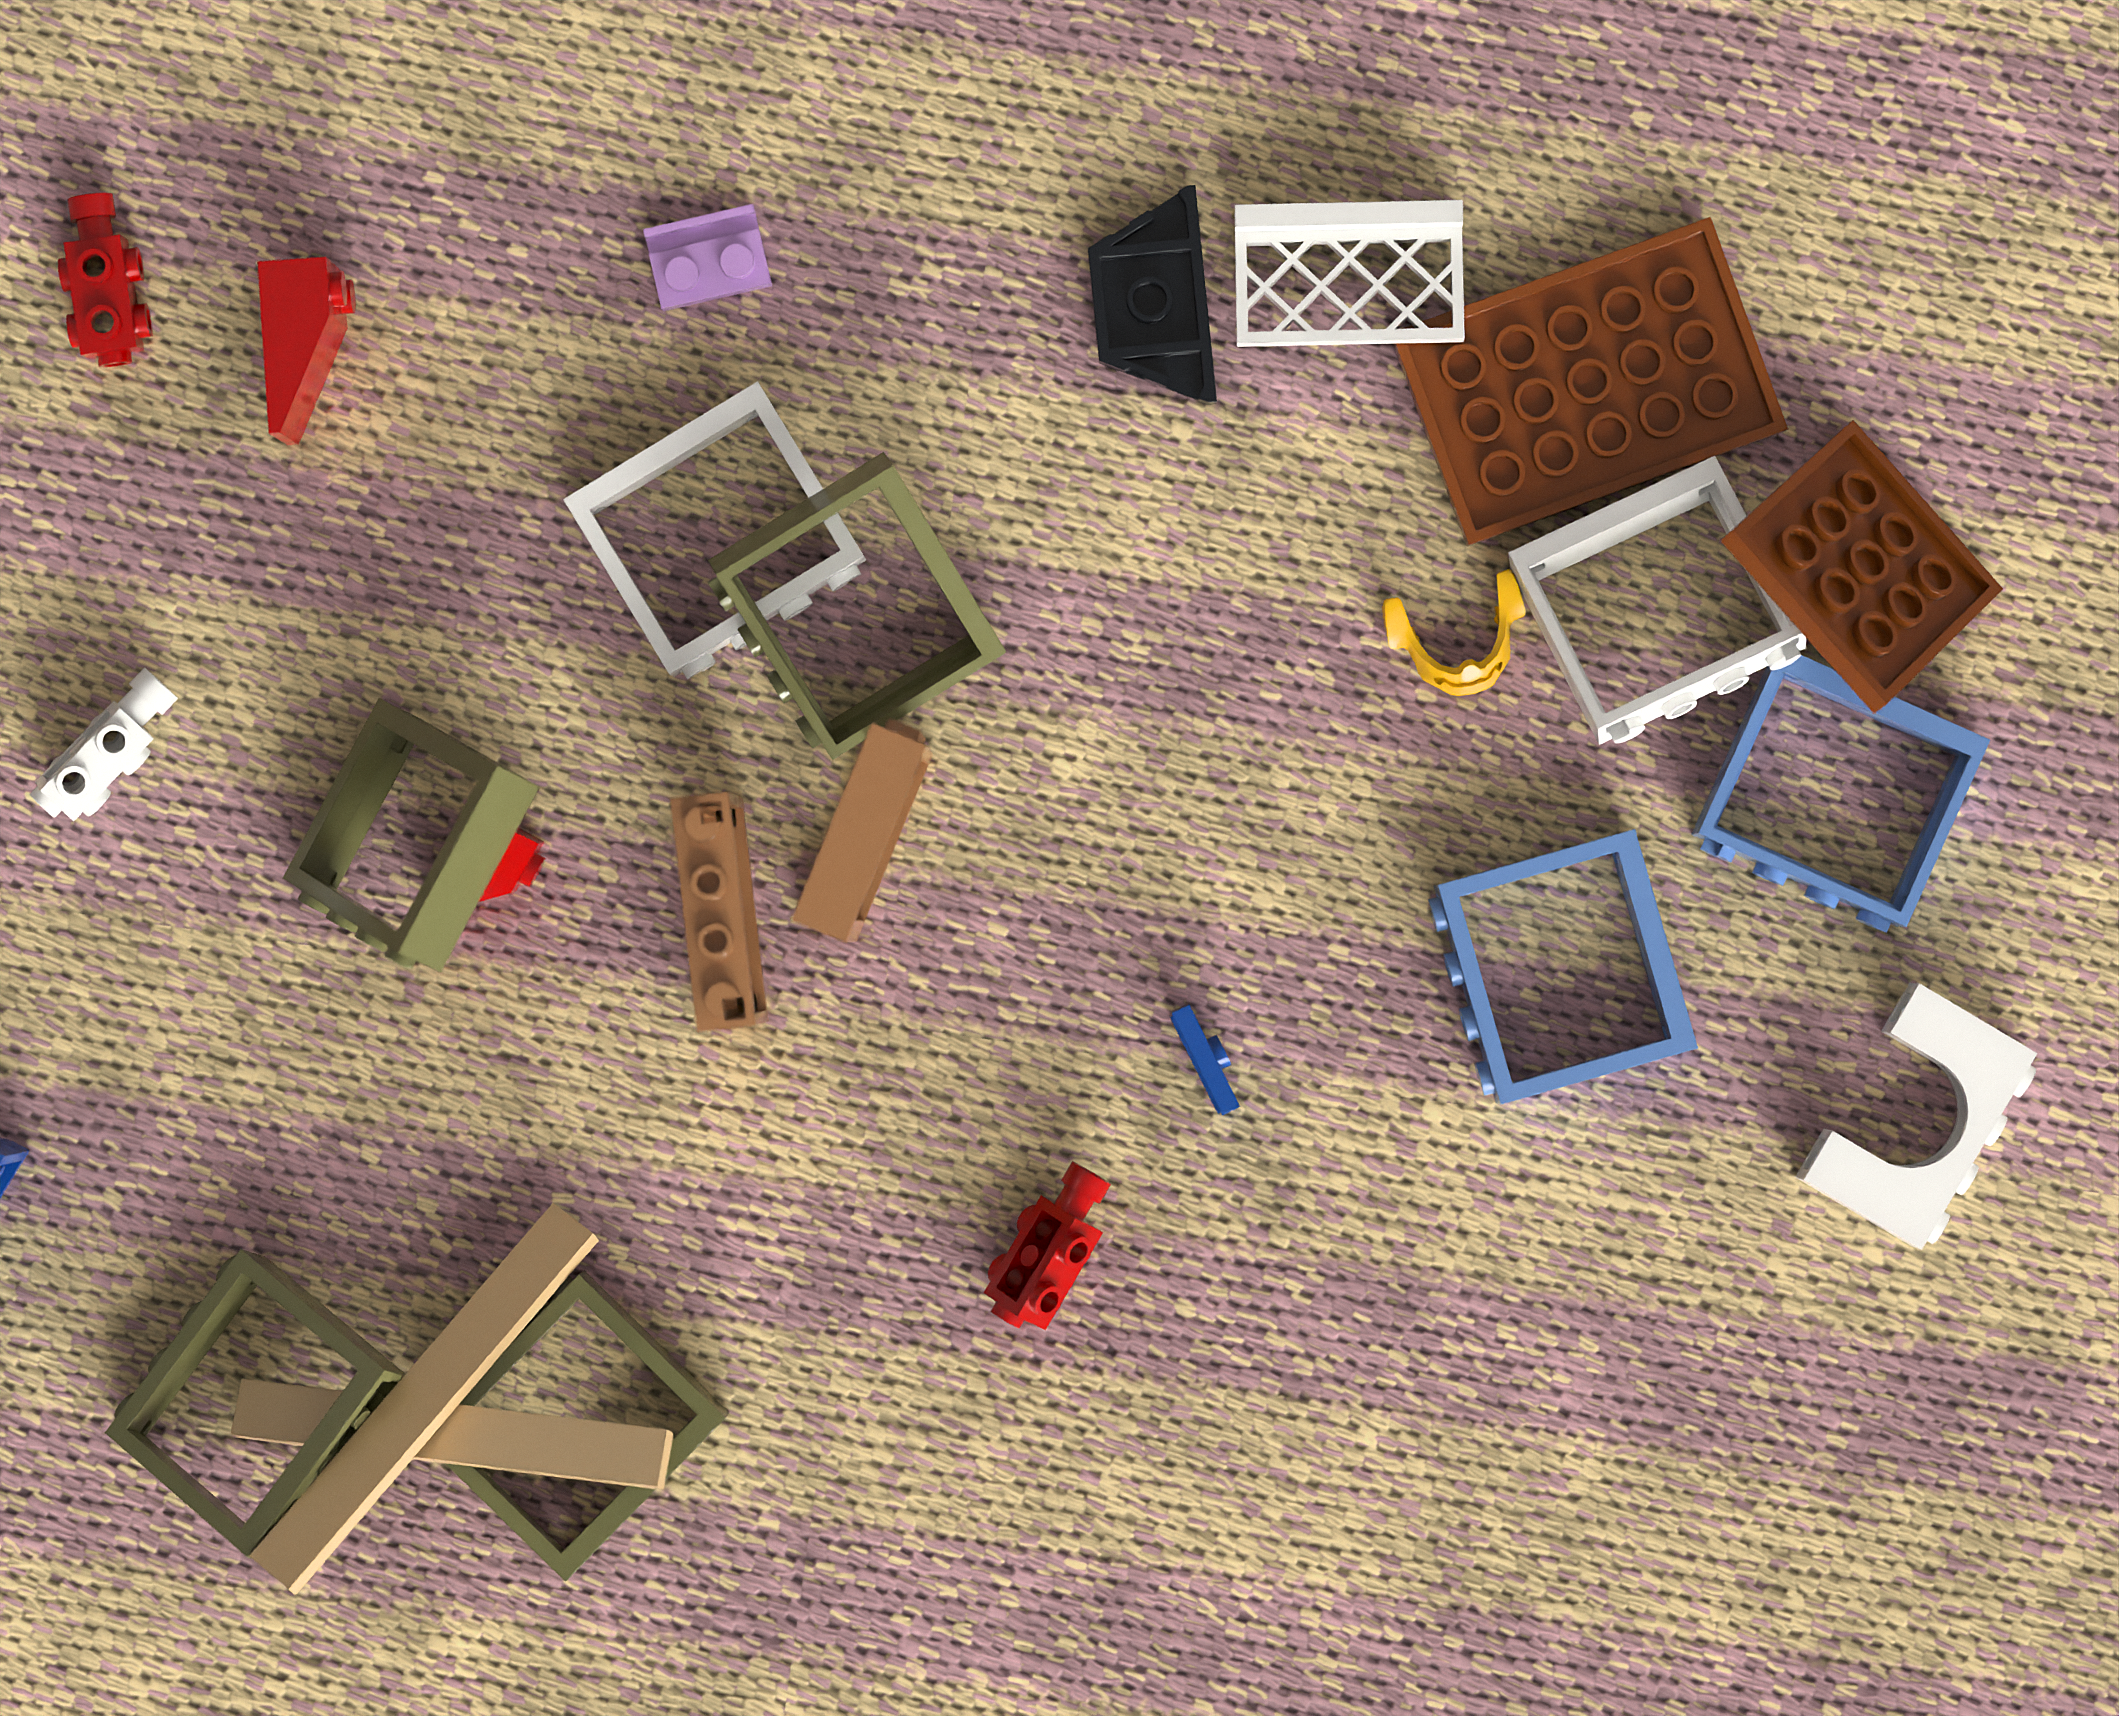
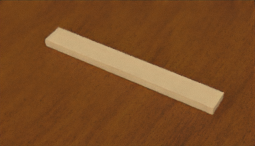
[250,1203,599,1595]
[231,1379,673,1490]

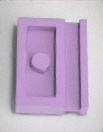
[643,204,772,311]

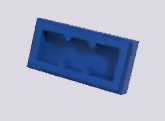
[1169,1004,1240,1115]

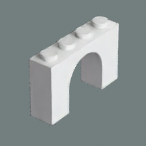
[1795,983,2037,1250]

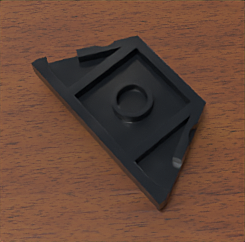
[1088,185,1217,405]

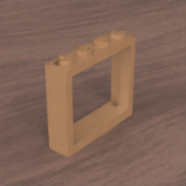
[791,718,933,942]
[670,791,769,1032]

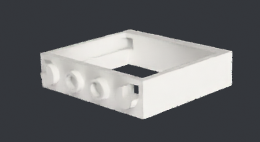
[563,381,866,679]
[1508,456,1807,745]

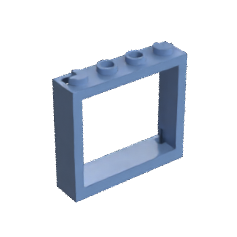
[1692,655,1990,933]
[1428,829,1698,1105]

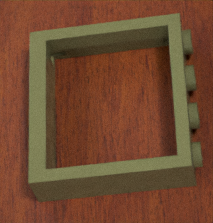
[708,452,1007,760]
[283,698,539,972]
[105,1249,405,1558]
[445,1270,729,1582]

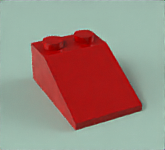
[257,257,356,445]

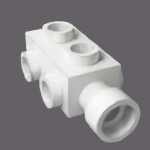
[29,667,178,821]

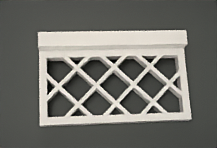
[1234,200,1465,347]

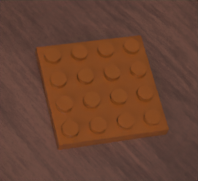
[1720,420,2003,714]

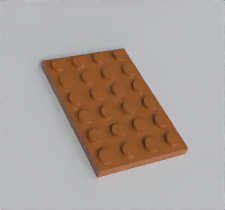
[1393,217,1788,547]

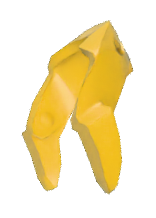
[1382,569,1526,696]

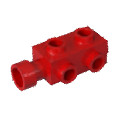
[58,192,153,368]
[984,1161,1111,1330]

